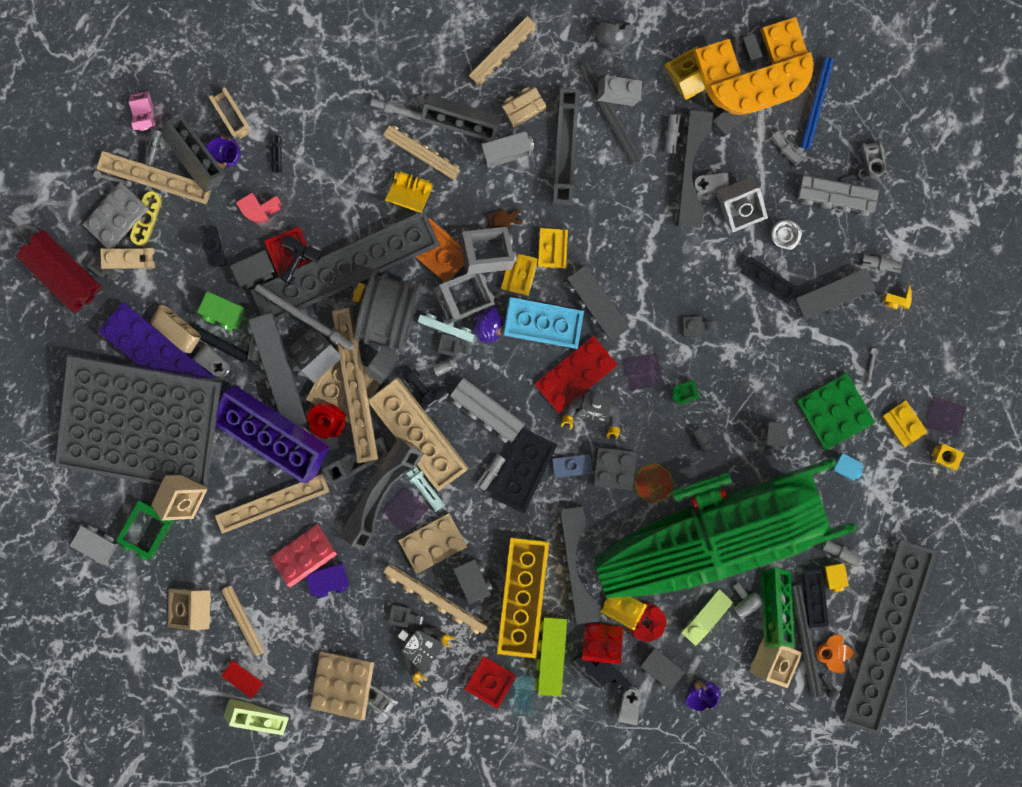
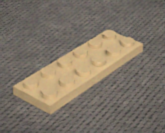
[368,377,469,491]
[384,564,488,634]

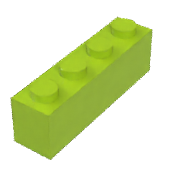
[534,616,567,697]

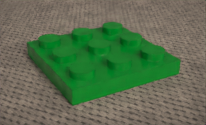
[796,373,876,451]

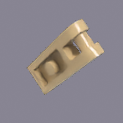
[100,248,155,269]

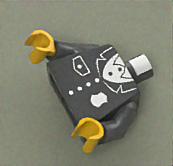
[561,392,621,440]
[397,627,455,686]

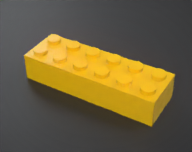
[497,537,549,658]

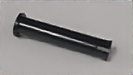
[195,324,249,363]

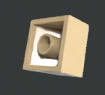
[151,475,208,520]
[168,588,211,630]
[749,638,802,688]

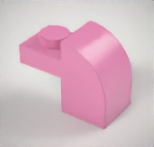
[129,91,156,131]

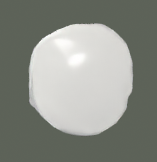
[771,219,802,250]

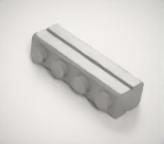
[797,175,879,216]
[450,378,525,443]

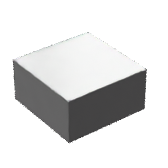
[740,34,762,65]

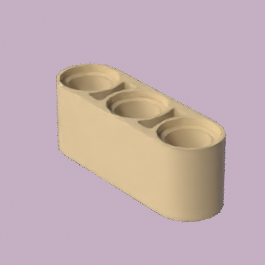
[150,305,201,353]

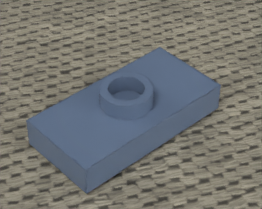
[552,454,593,478]

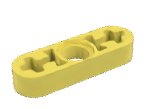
[130,191,162,246]

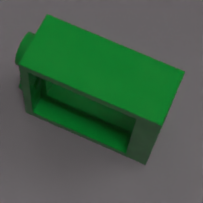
[116,500,174,561]

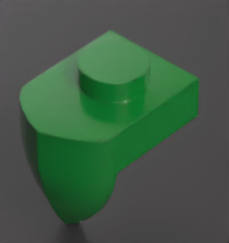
[671,380,701,405]

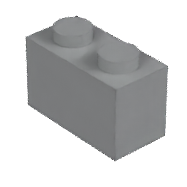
[597,75,642,106]
[70,524,118,565]

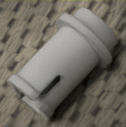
[433,357,459,377]

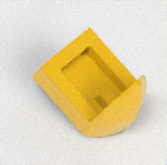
[882,285,912,309]

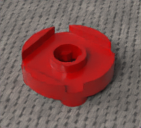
[306,400,346,439]
[628,603,666,642]

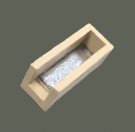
[209,87,251,139]

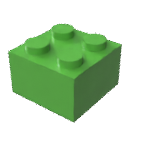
[197,292,247,332]

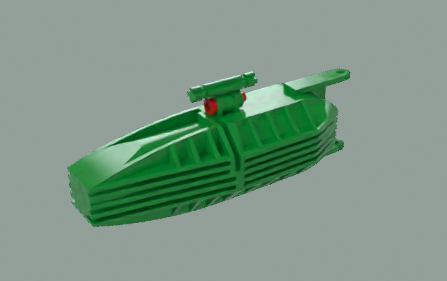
[595,459,857,598]

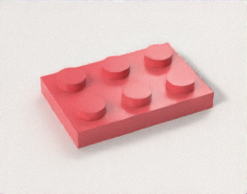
[271,524,337,588]

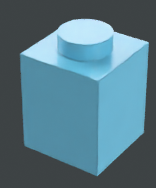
[831,453,864,481]

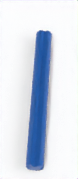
[800,57,834,150]

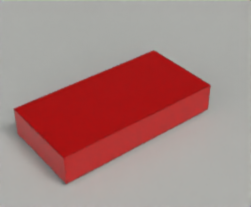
[221,660,264,699]

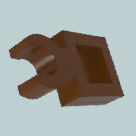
[488,210,523,230]

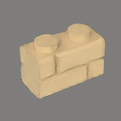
[502,87,546,128]

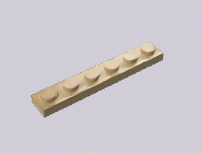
[97,151,211,205]
[215,474,330,534]

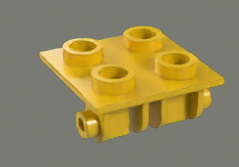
[385,171,433,213]

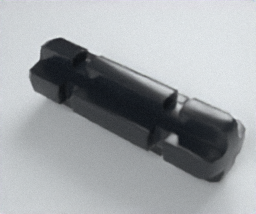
[271,135,282,173]

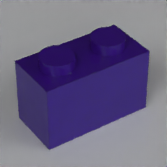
[306,563,350,599]

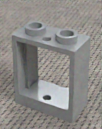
[482,131,534,168]
[460,227,517,274]
[434,273,495,324]

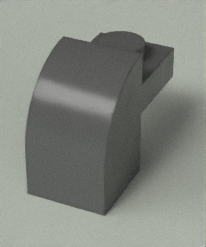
[365,345,399,385]

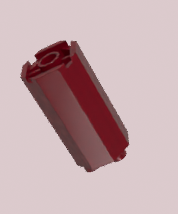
[16,230,102,314]

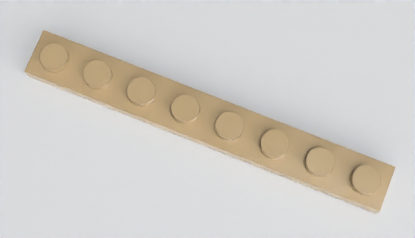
[332,307,378,463]

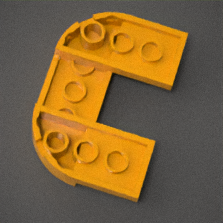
[693,17,813,115]

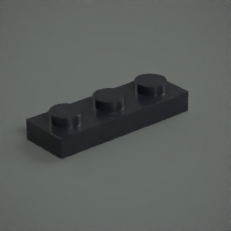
[740,257,799,304]
[803,568,829,628]

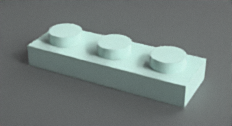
[418,313,475,343]

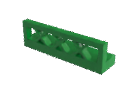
[761,568,795,648]

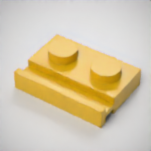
[538,228,568,269]
[501,254,539,296]
[882,400,928,448]
[600,597,647,630]

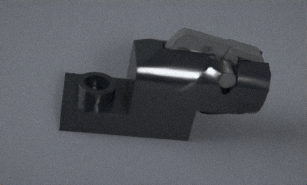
[571,651,632,690]

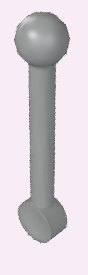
[93,171,132,187]
[864,348,878,387]

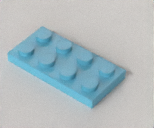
[502,297,584,349]

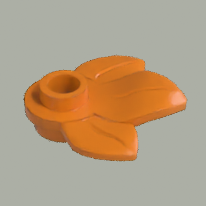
[816,635,855,673]

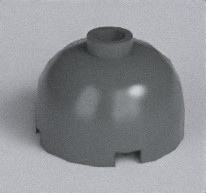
[595,18,634,50]

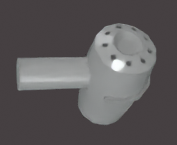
[733,582,762,619]

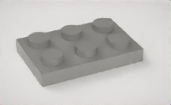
[83,182,149,249]

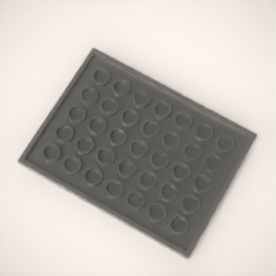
[55,354,222,488]

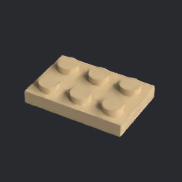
[398,513,467,574]

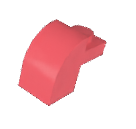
[236,193,283,224]

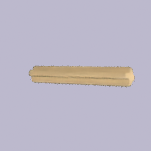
[222,585,264,656]

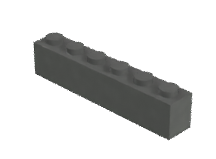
[247,310,307,425]

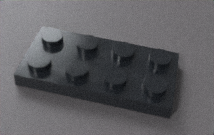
[490,428,558,514]

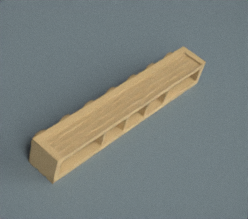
[469,16,536,86]
[383,125,460,181]

